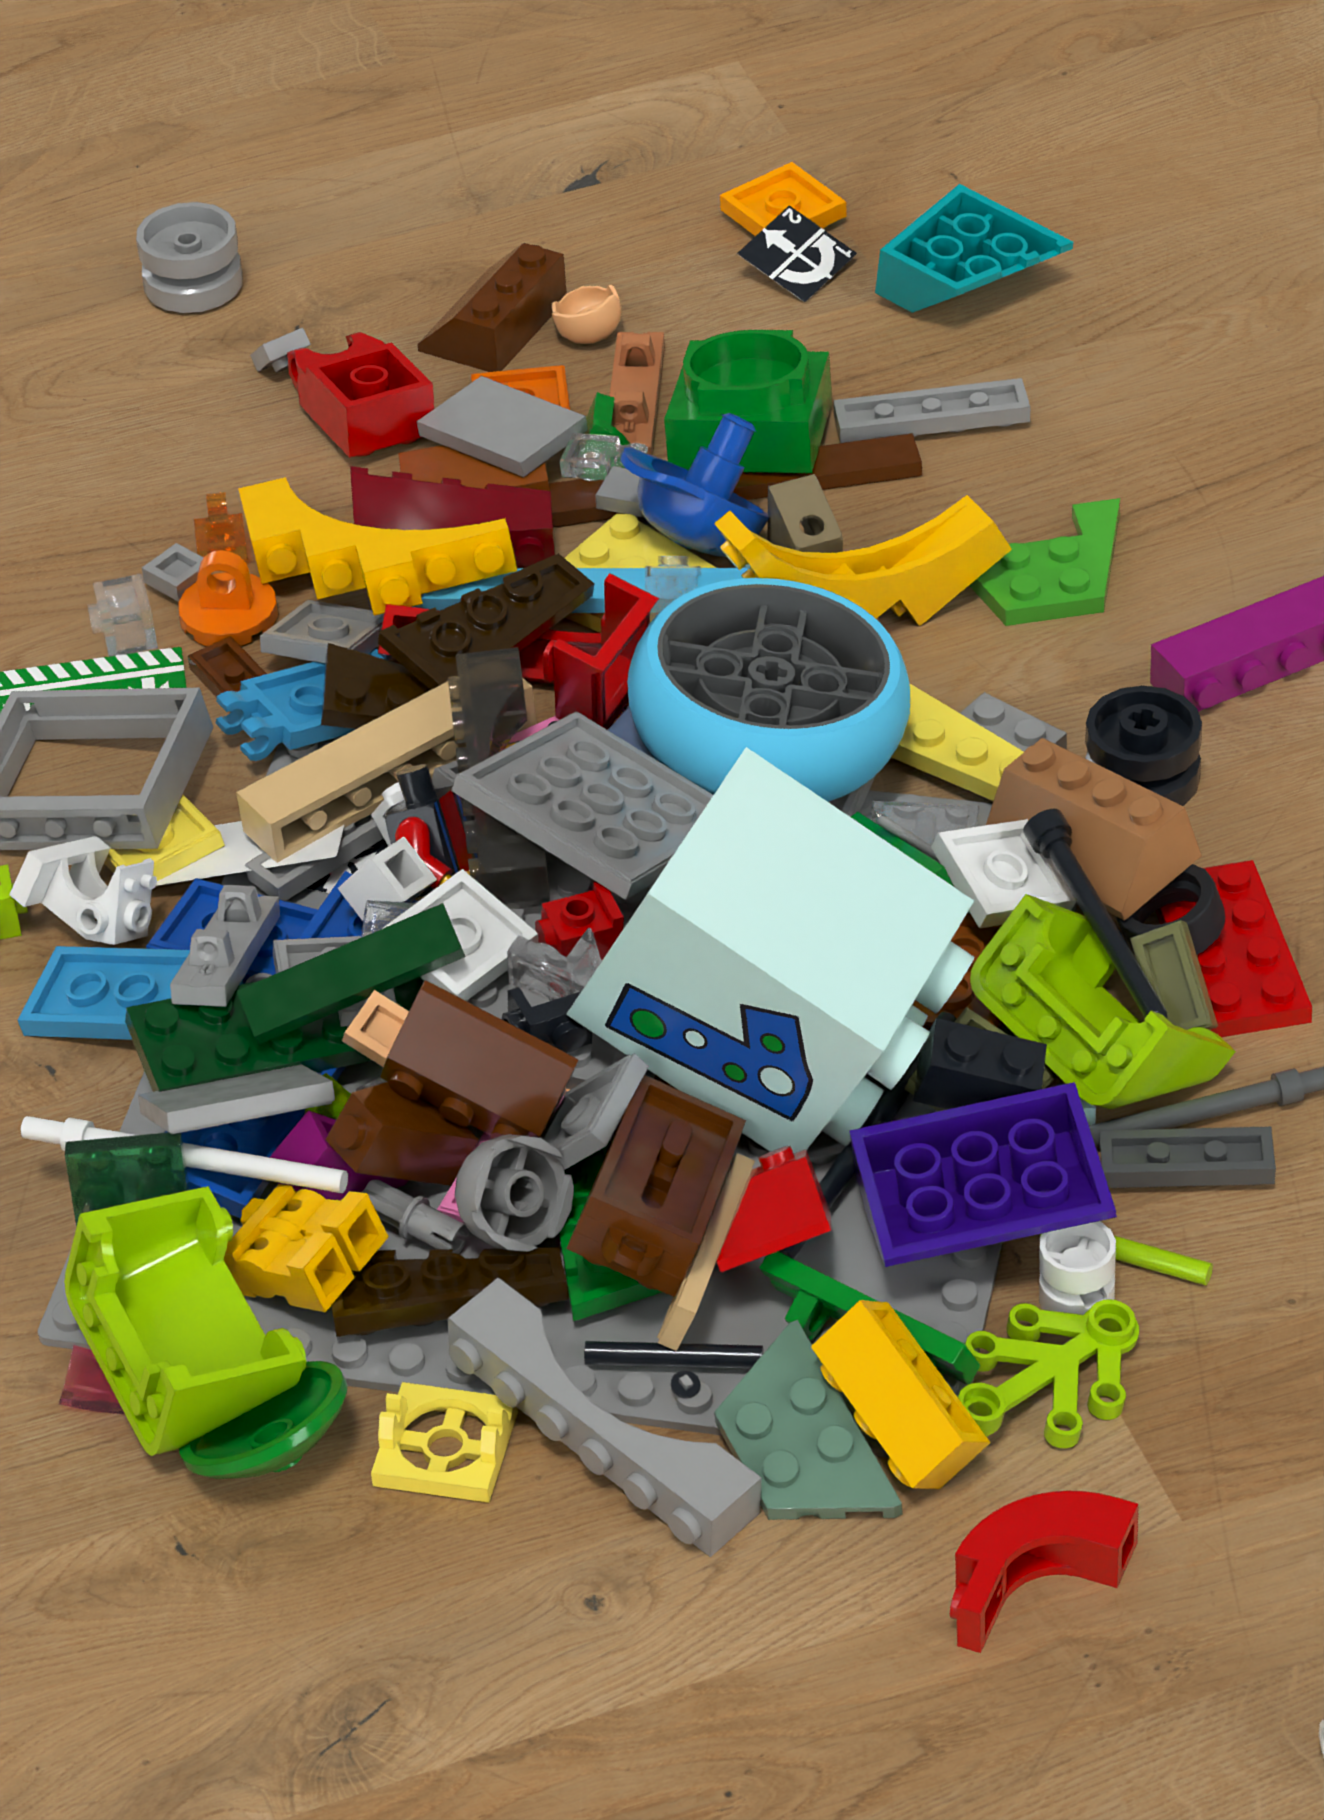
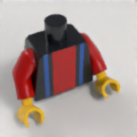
[385,764,506,898]

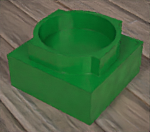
[664,330,832,473]

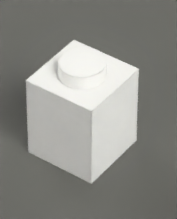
[338,837,437,931]

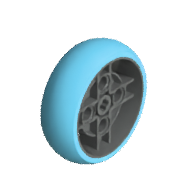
[627,578,910,802]

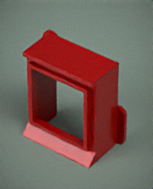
[543,573,660,730]

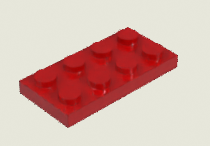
[1156,860,1312,1038]

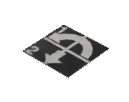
[737,205,857,302]

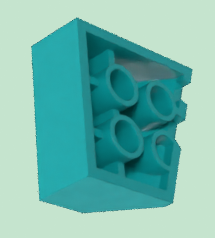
[875,184,1074,313]

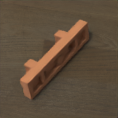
[609,332,665,455]

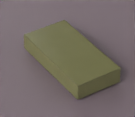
[1130,920,1218,1030]

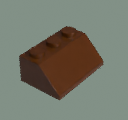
[418,243,567,372]
[380,980,579,1139]

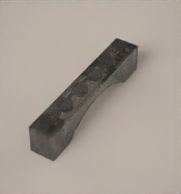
[448,647,550,909]

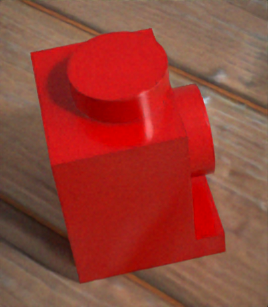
[535,882,624,972]

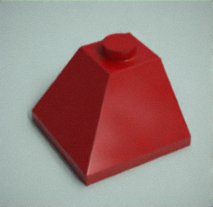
[716,1146,832,1272]

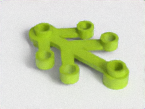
[958,1299,1139,1449]

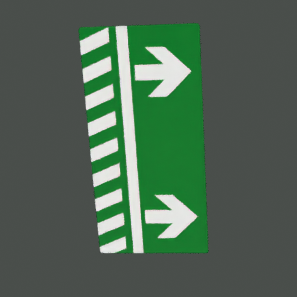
[0,647,187,713]

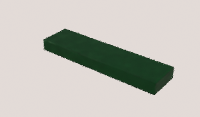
[237,903,466,1045]

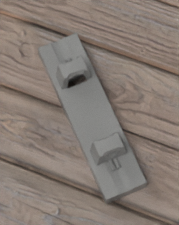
[170,885,280,1007]

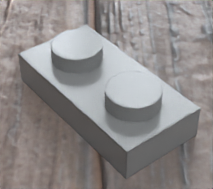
[960,692,1067,751]

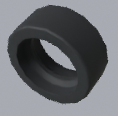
[1116,864,1225,955]

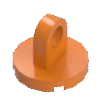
[178,550,278,646]

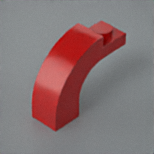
[950,1491,1139,1653]

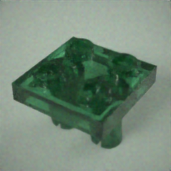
[65,1132,190,1227]

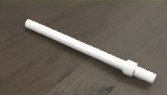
[21,1116,348,1193]

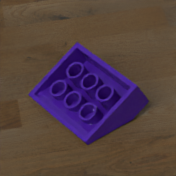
[849,1082,1116,1267]

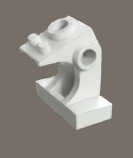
[9,836,157,945]

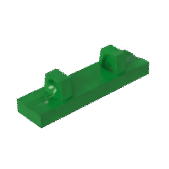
[759,1251,981,1385]

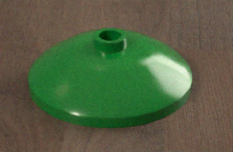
[179,1361,348,1479]

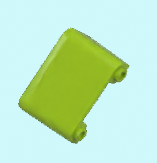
[970,894,1236,1109]
[64,1186,306,1456]

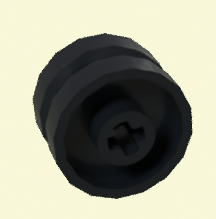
[1085,685,1202,806]

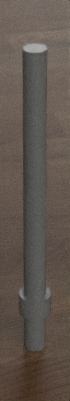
[1089,1066,1324,1147]

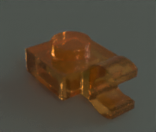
[194,492,248,560]

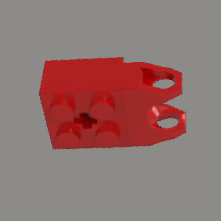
[287,332,434,458]

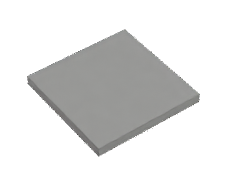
[451,712,713,900]

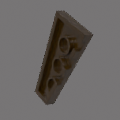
[378,553,595,690]
[331,1248,569,1337]

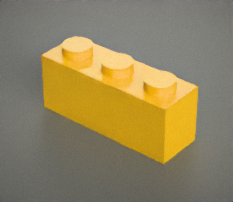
[811,1300,991,1489]

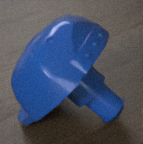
[620,413,770,557]

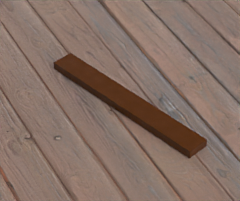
[549,433,922,527]

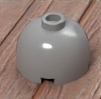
[455,1134,574,1252]

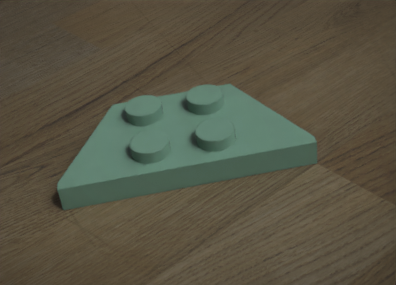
[714,1320,903,1520]

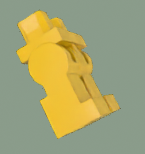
[224,1184,389,1312]

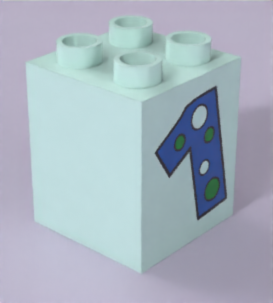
[566,747,974,1153]

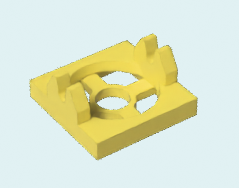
[371,1382,518,1503]

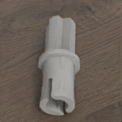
[361,1180,470,1254]

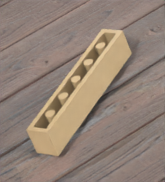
[236,656,537,863]

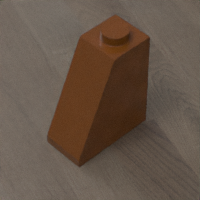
[325,1082,479,1186]

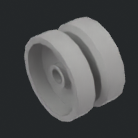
[136,202,243,313]

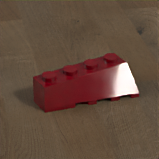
[350,466,555,568]

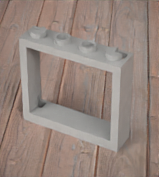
[0,687,213,850]

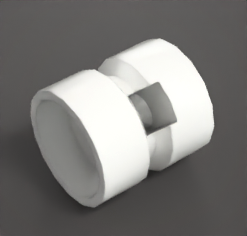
[1039,1221,1116,1315]

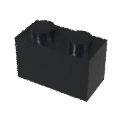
[913,1018,1047,1109]

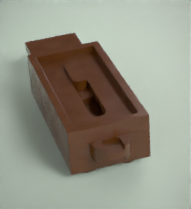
[566,1075,746,1297]

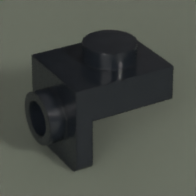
[502,987,592,1053]

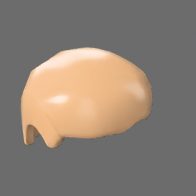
[552,285,622,344]

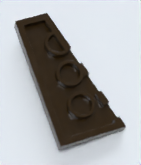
[321,643,430,729]

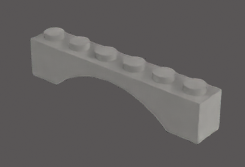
[448,1278,762,1557]

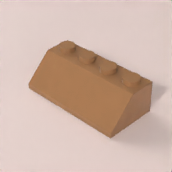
[986,738,1202,921]

